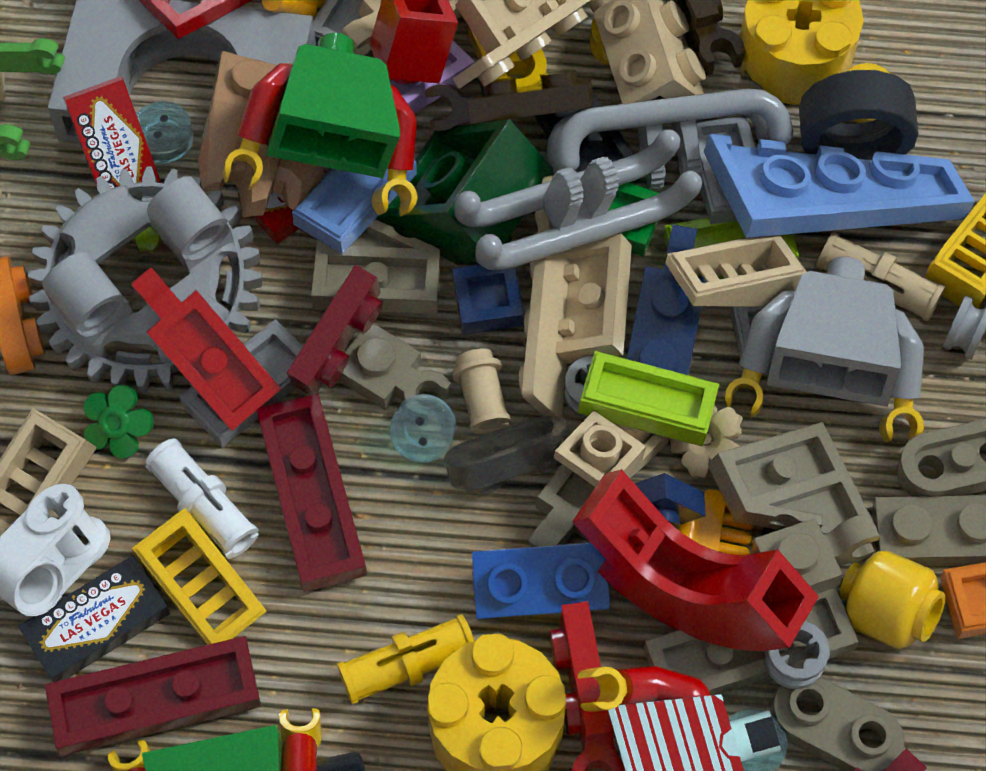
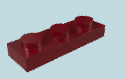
[257,393,367,593]
[45,636,262,756]

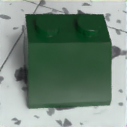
[376,119,554,264]

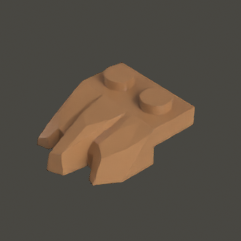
[198,51,325,217]

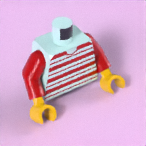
[578,666,781,771]

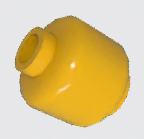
[839,551,945,649]

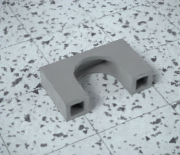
[48,0,316,143]

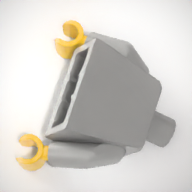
[725,256,924,442]

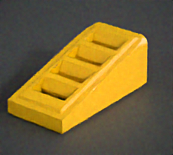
[925,193,986,309]
[132,508,267,645]

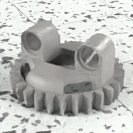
[28,167,263,394]

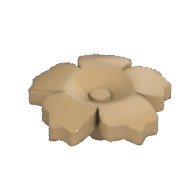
[670,406,743,480]

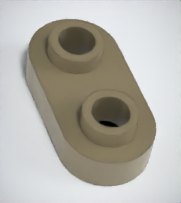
[897,419,986,497]
[771,677,904,771]

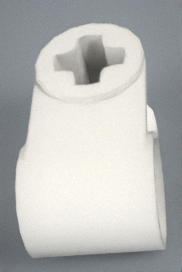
[0,484,111,617]

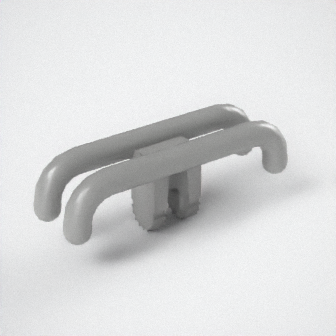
[546,89,793,190]
[454,129,702,270]

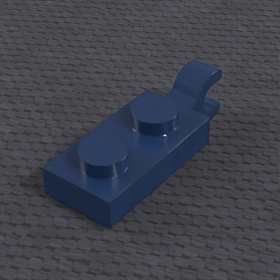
[627,224,706,375]

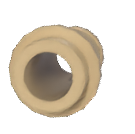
[452,348,511,434]

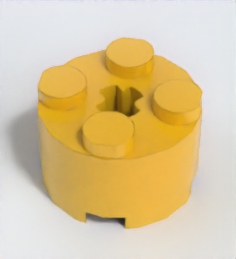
[739,0,864,105]
[427,633,566,771]

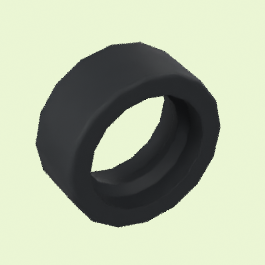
[799,70,919,160]

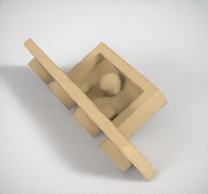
[452,0,612,89]
[519,175,632,420]

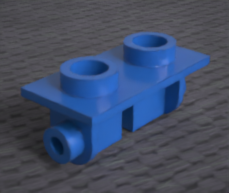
[472,543,610,619]

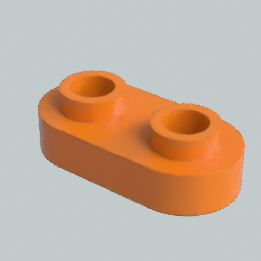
[0,256,45,376]

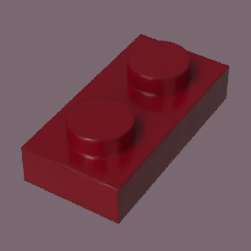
[287,264,383,395]

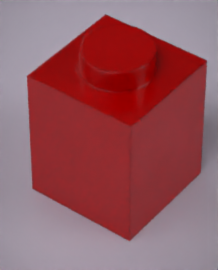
[369,0,458,84]

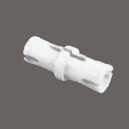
[145,438,259,559]

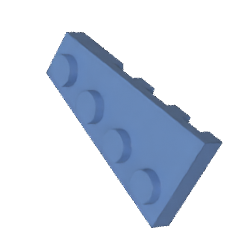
[703,134,975,238]

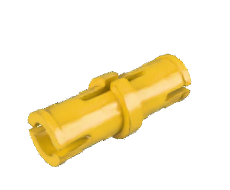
[337,614,475,705]

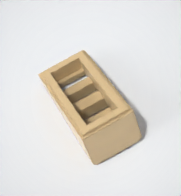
[665,235,806,307]
[0,408,96,536]

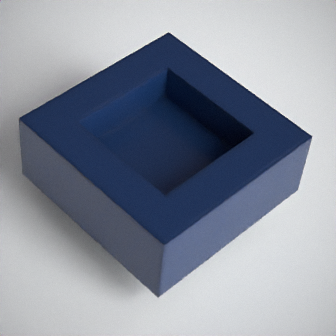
[452,265,524,335]
[634,473,706,530]

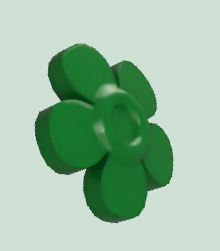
[83,385,154,459]

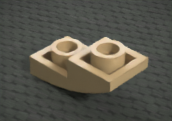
[554,411,670,487]

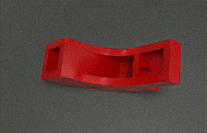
[572,469,819,651]

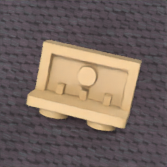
[594,0,706,104]

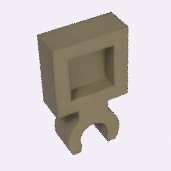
[338,323,451,424]

